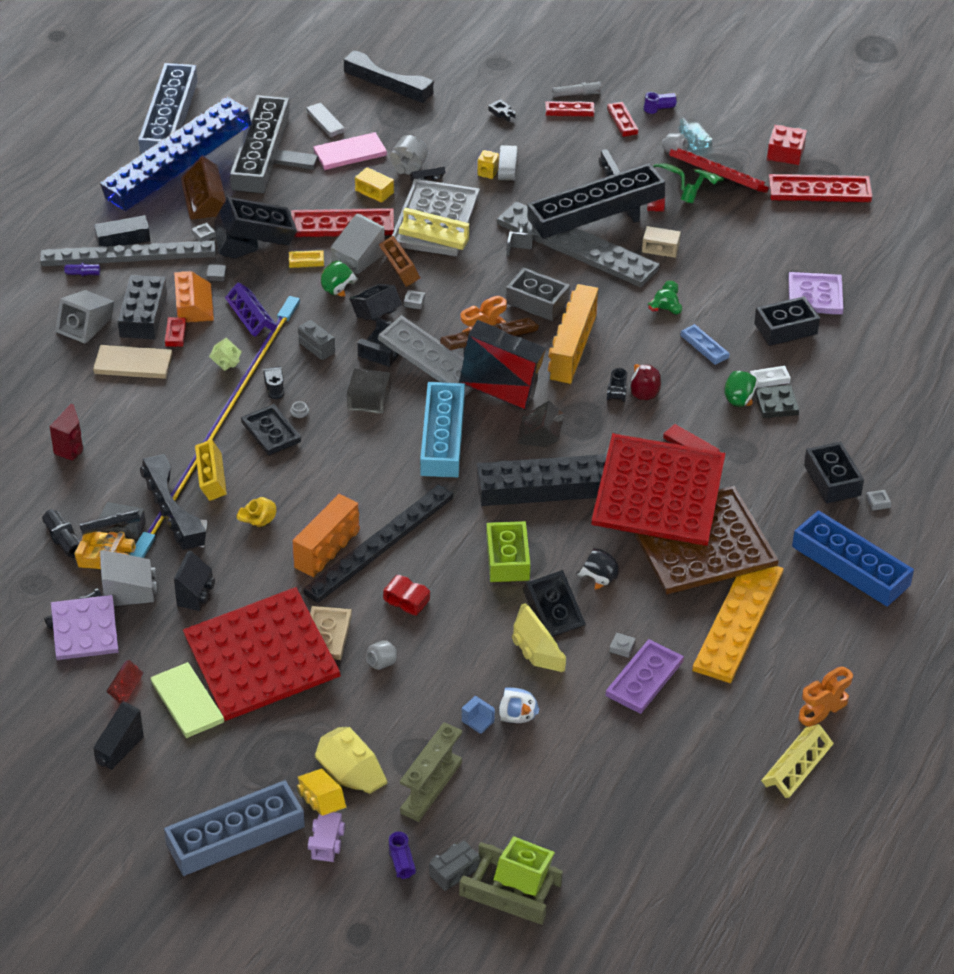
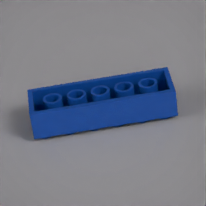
[792,510,914,607]

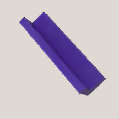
[225,282,277,337]

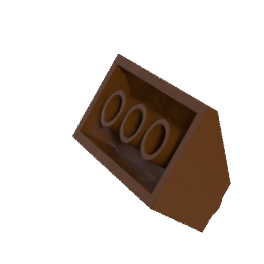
[181,155,226,220]

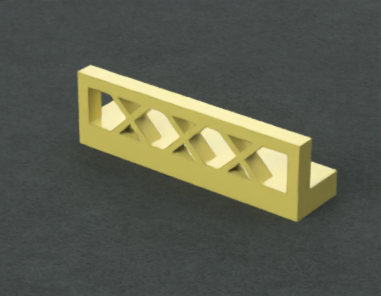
[399,208,469,250]
[761,724,834,798]

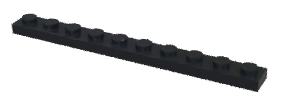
[304,485,453,603]

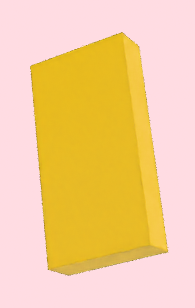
[289,250,324,268]

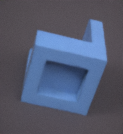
[462,696,495,733]

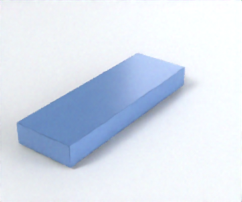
[680,324,729,365]

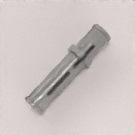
[552,81,601,98]

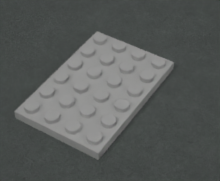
[392,179,480,256]

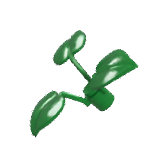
[653,163,725,203]

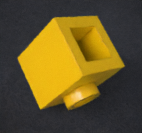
[477,150,499,179]

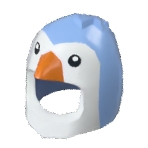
[499,688,539,723]

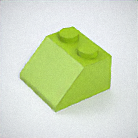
[494,836,555,896]

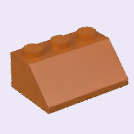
[174,271,214,323]

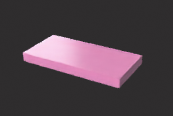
[314,133,387,170]

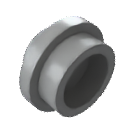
[290,401,309,418]

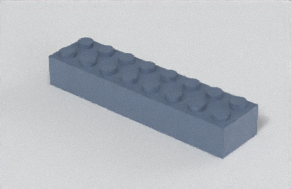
[139,63,198,158]

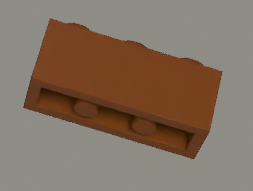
[379,236,421,287]

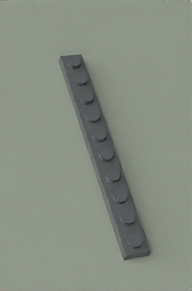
[40,240,215,266]

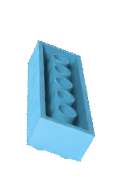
[420,382,465,477]

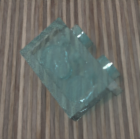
[679,119,712,150]

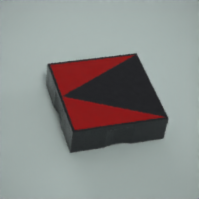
[459,320,546,411]

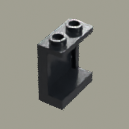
[357,318,400,367]

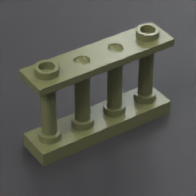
[400,722,463,822]
[459,842,563,925]

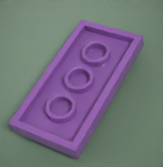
[605,639,684,714]

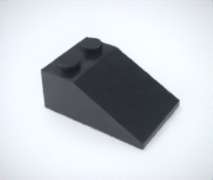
[522,570,586,637]

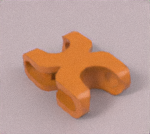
[461,296,507,332]
[798,667,853,727]

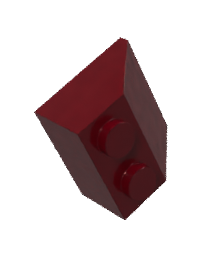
[49,404,83,461]

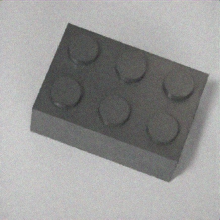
[506,268,570,321]

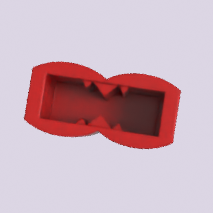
[383,575,430,616]

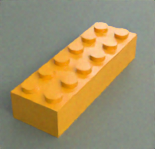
[548,284,598,384]

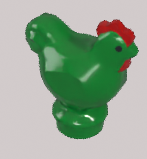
[648,281,682,315]

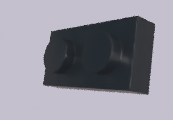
[410,167,446,181]

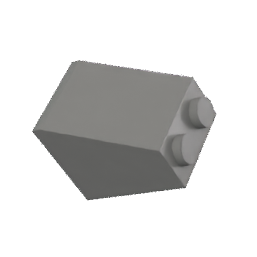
[331,213,384,274]
[55,290,115,343]
[100,550,157,606]

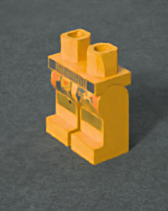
[74,532,136,569]

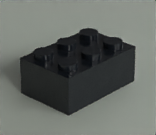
[754,296,820,346]
[804,441,864,504]

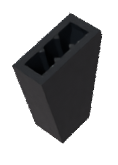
[93,701,144,770]

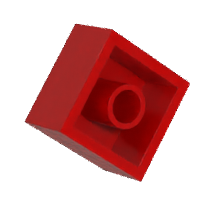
[767,125,807,165]

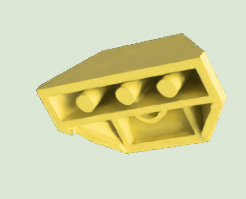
[512,603,566,672]
[315,727,387,794]

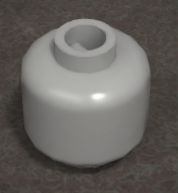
[663,133,688,154]
[366,640,397,670]

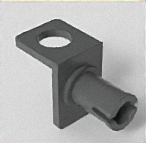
[507,225,533,257]

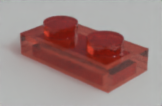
[106,660,144,704]

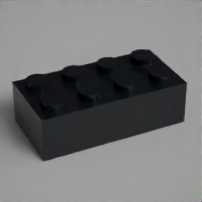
[219,197,297,246]
[118,275,167,339]

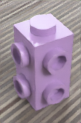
[308,812,345,862]

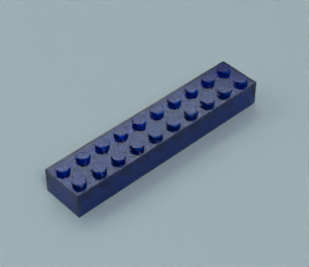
[100,97,252,211]

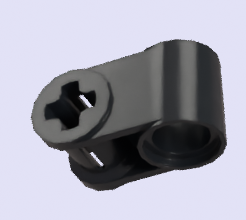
[263,366,284,399]
[607,368,628,402]

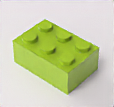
[486,521,530,582]

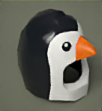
[575,548,619,590]

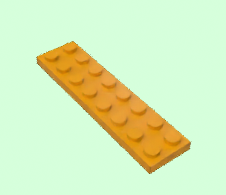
[692,566,784,683]

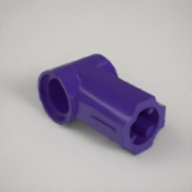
[643,92,677,114]
[389,831,416,879]

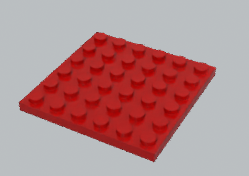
[591,433,726,546]
[183,587,341,722]

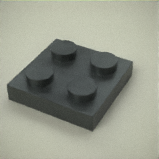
[755,385,799,418]

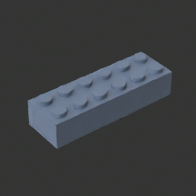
[164,780,305,876]

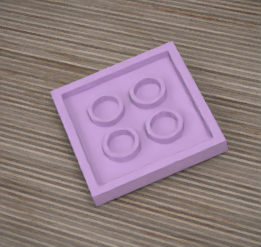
[788,272,843,314]
[51,595,118,660]

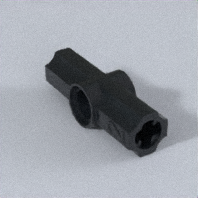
[42,509,80,558]

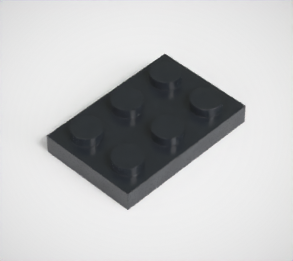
[241,404,301,456]

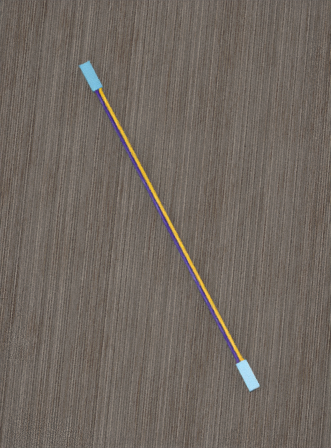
[129,296,300,558]

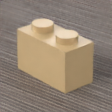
[642,226,681,258]

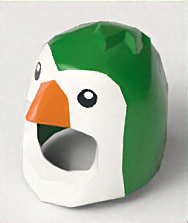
[321,260,358,297]
[724,371,759,407]

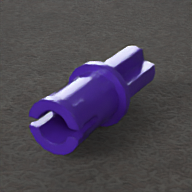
[65,263,100,277]

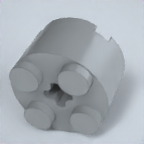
[390,135,428,174]

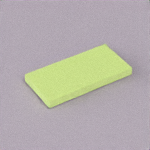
[150,662,224,738]

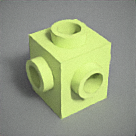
[209,338,242,371]

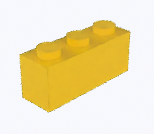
[195,439,227,501]
[297,769,346,816]

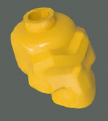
[236,497,277,527]

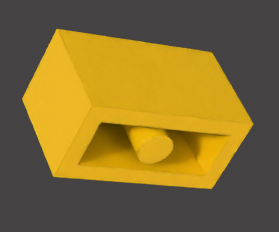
[355,168,394,203]

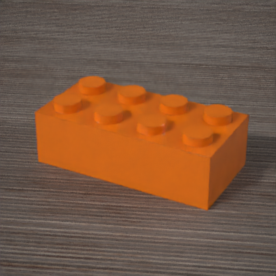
[292,494,360,577]

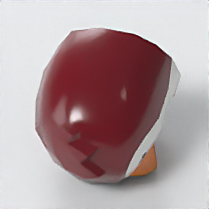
[630,364,661,400]

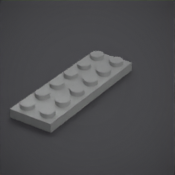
[378,315,473,397]

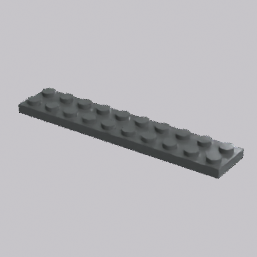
[497,202,660,287]

